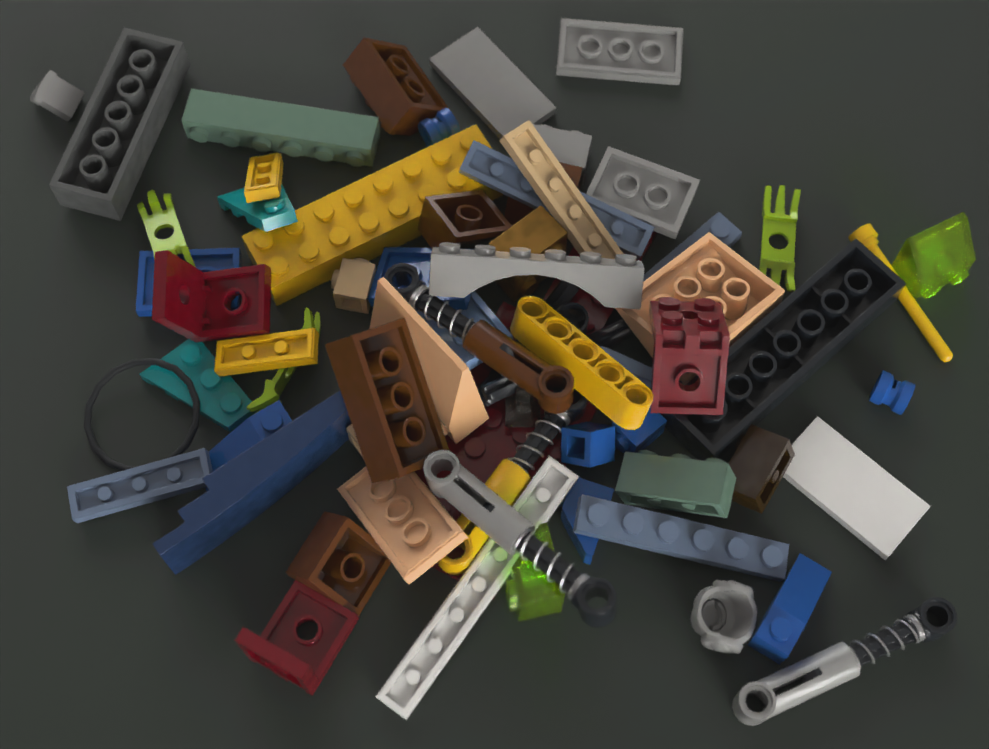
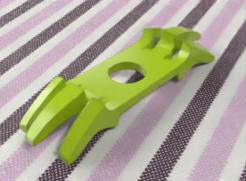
[759,185,801,292]
[137,190,196,267]
[247,307,321,413]

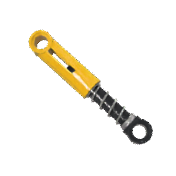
[438,387,588,575]

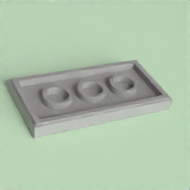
[556,18,683,85]
[429,27,556,139]

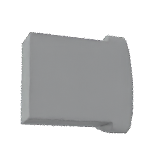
[30,70,85,122]

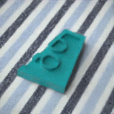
[217,183,298,232]
[139,339,258,432]

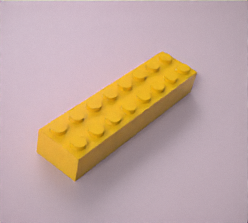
[242,124,504,306]

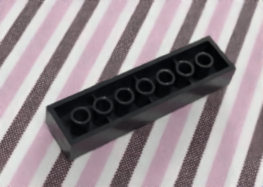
[660,239,906,461]

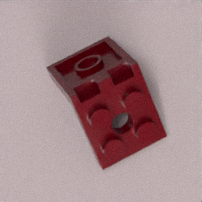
[152,250,271,342]
[649,297,730,415]
[235,580,359,696]

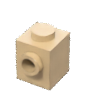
[331,258,377,314]

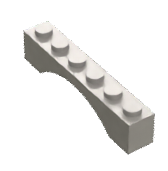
[429,242,645,309]

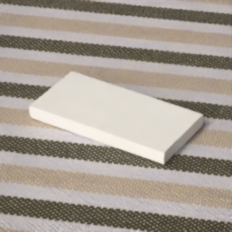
[783,416,931,560]

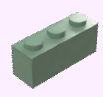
[615,450,736,518]

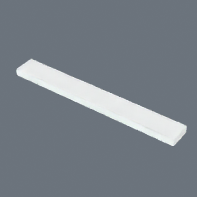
[376,456,579,720]

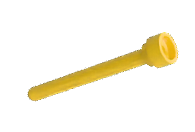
[848,223,953,362]

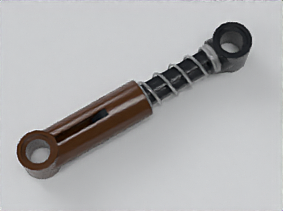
[385,263,574,414]

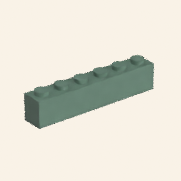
[181,89,381,167]

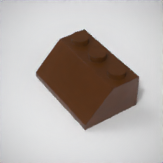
[343,37,451,136]

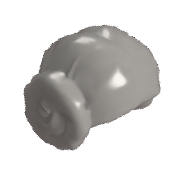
[690,580,757,654]

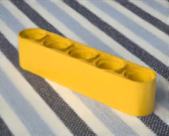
[510,296,653,430]

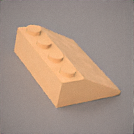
[615,232,785,385]
[369,276,489,444]

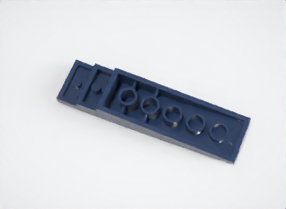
[152,391,352,575]

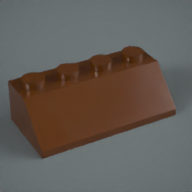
[325,317,450,483]

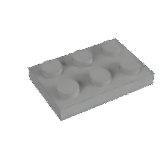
[586,146,700,240]

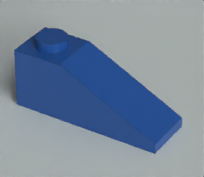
[205,400,292,491]
[747,553,832,665]

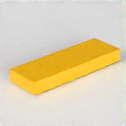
[244,152,283,203]
[214,328,319,377]

